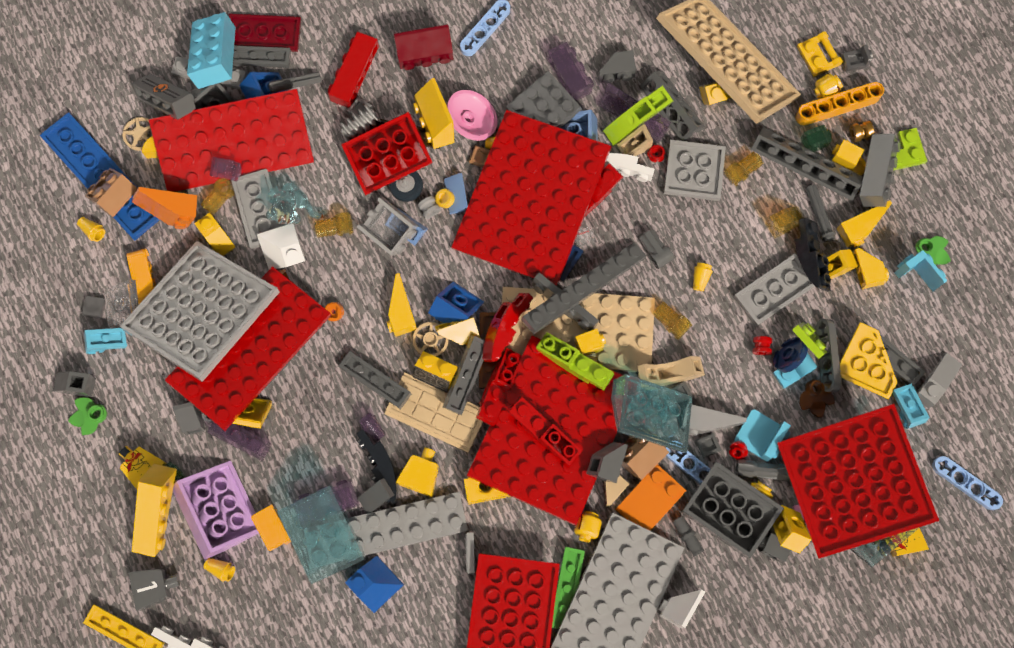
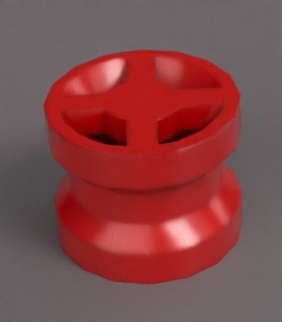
[752,336,772,355]

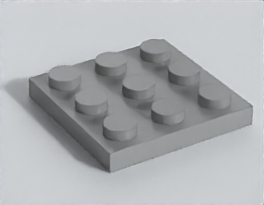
[664,139,726,201]

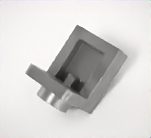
[841,44,873,73]

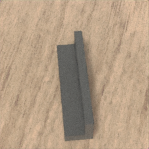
[640,71,705,141]

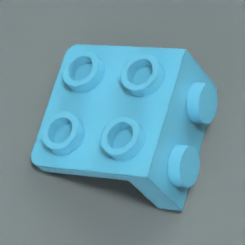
[894,250,947,291]
[734,409,791,462]

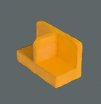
[251,504,293,551]

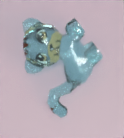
[266,182,327,225]

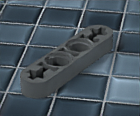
[816,318,841,393]

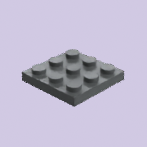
[506,71,582,128]

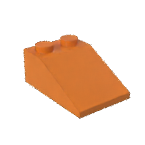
[132,187,197,229]
[615,464,687,531]

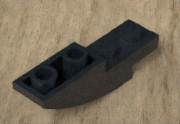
[794,218,831,292]
[356,429,398,505]

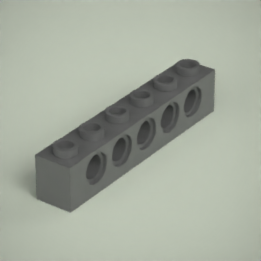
[751,127,863,200]

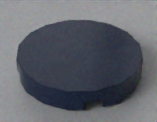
[773,337,808,373]

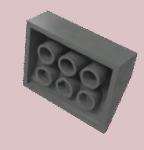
[681,461,784,559]

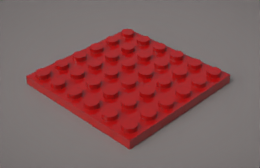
[777,404,939,559]

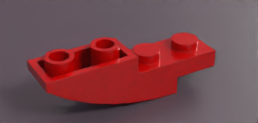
[585,163,624,217]
[482,293,533,362]
[476,348,522,426]
[508,397,582,466]

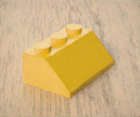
[413,78,454,149]

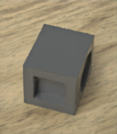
[759,533,791,563]

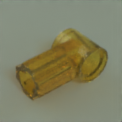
[724,151,763,187]
[200,178,235,216]
[314,212,354,238]
[652,301,692,340]

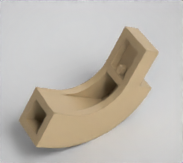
[637,356,705,388]

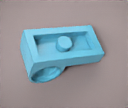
[84,328,127,354]
[773,352,817,389]
[892,384,929,429]

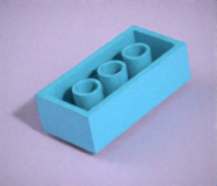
[187,12,236,89]

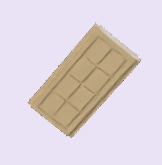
[384,372,483,453]

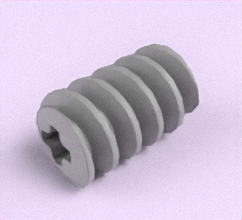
[340,104,381,141]

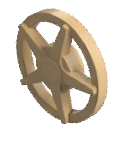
[122,117,151,151]
[413,322,449,357]

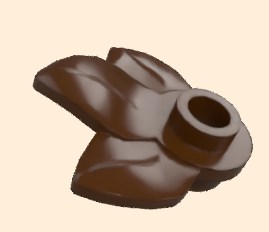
[799,379,835,418]

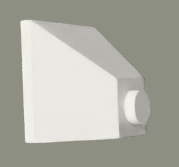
[257,223,305,269]
[659,590,705,628]

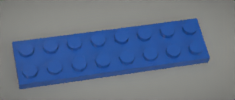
[40,112,159,241]

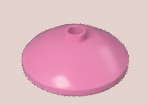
[446,90,497,141]

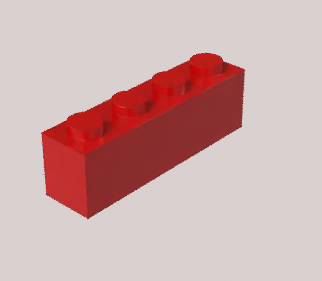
[327,31,379,108]

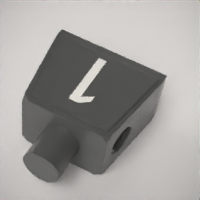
[128,569,180,611]

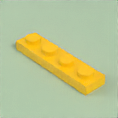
[83,605,165,648]

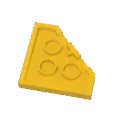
[839,322,897,399]

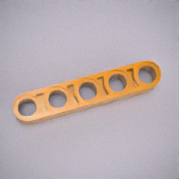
[795,82,884,126]
[127,248,156,305]

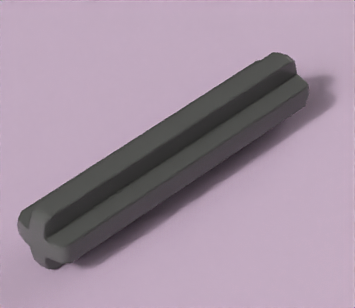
[269,72,322,92]

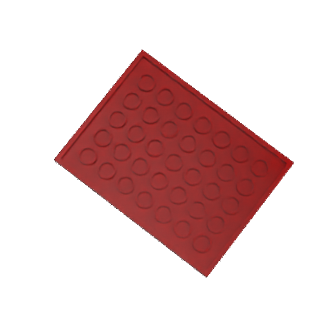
[451,110,611,286]
[467,336,639,526]

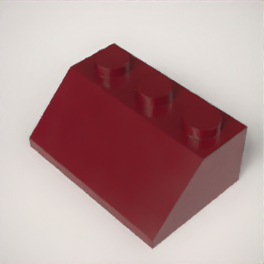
[394,24,454,70]

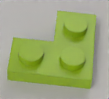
[894,128,927,170]
[792,322,827,359]

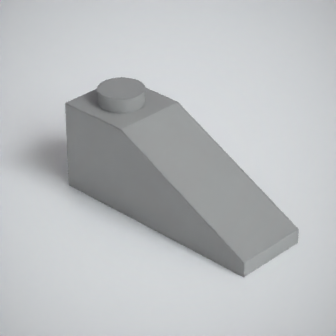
[916,353,962,409]
[682,404,747,436]

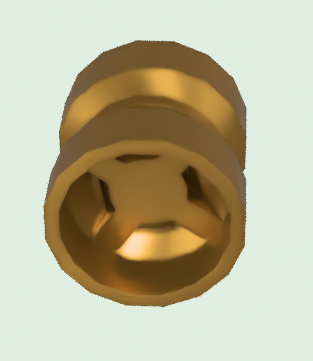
[849,121,874,142]

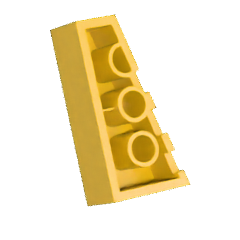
[132,464,177,557]

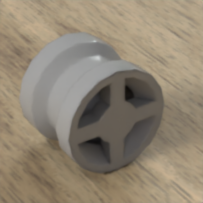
[418,196,441,219]

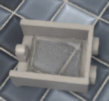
[357,197,418,256]

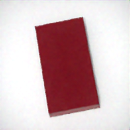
[229,13,301,52]

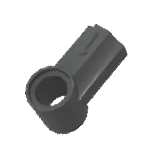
[639,230,674,269]

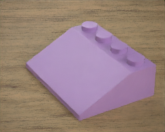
[173,461,259,560]

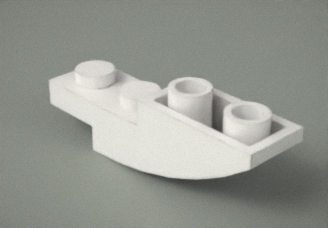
[603,153,655,182]
[151,625,225,648]

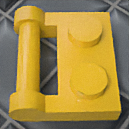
[797,31,843,77]

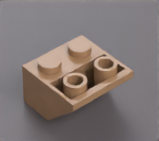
[85,168,138,217]
[622,429,669,480]

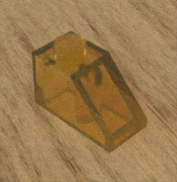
[765,206,805,239]

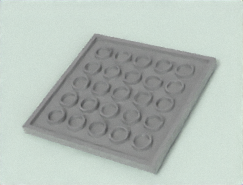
[120,241,279,382]

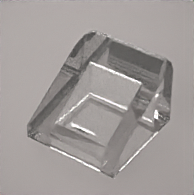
[575,226,595,248]

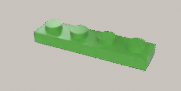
[552,547,585,629]

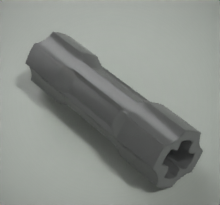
[736,459,791,482]

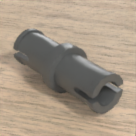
[672,516,704,557]

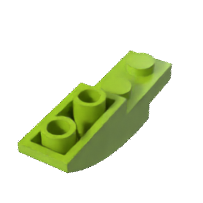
[603,85,674,146]
[536,332,614,391]

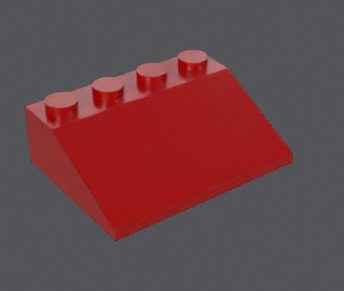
[341,112,433,196]

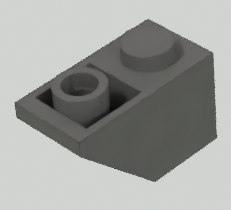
[598,50,636,83]
[53,371,96,397]
[173,400,205,436]
[586,442,628,483]

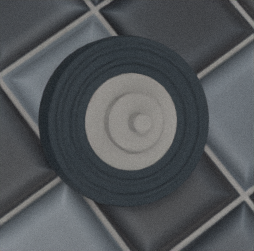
[389,171,423,202]

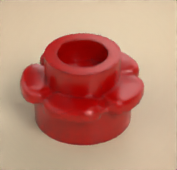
[647,145,665,163]
[729,441,748,460]

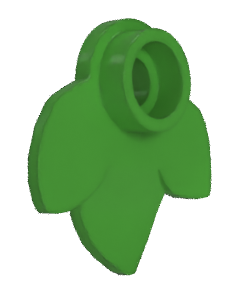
[915,236,951,266]
[68,398,107,435]

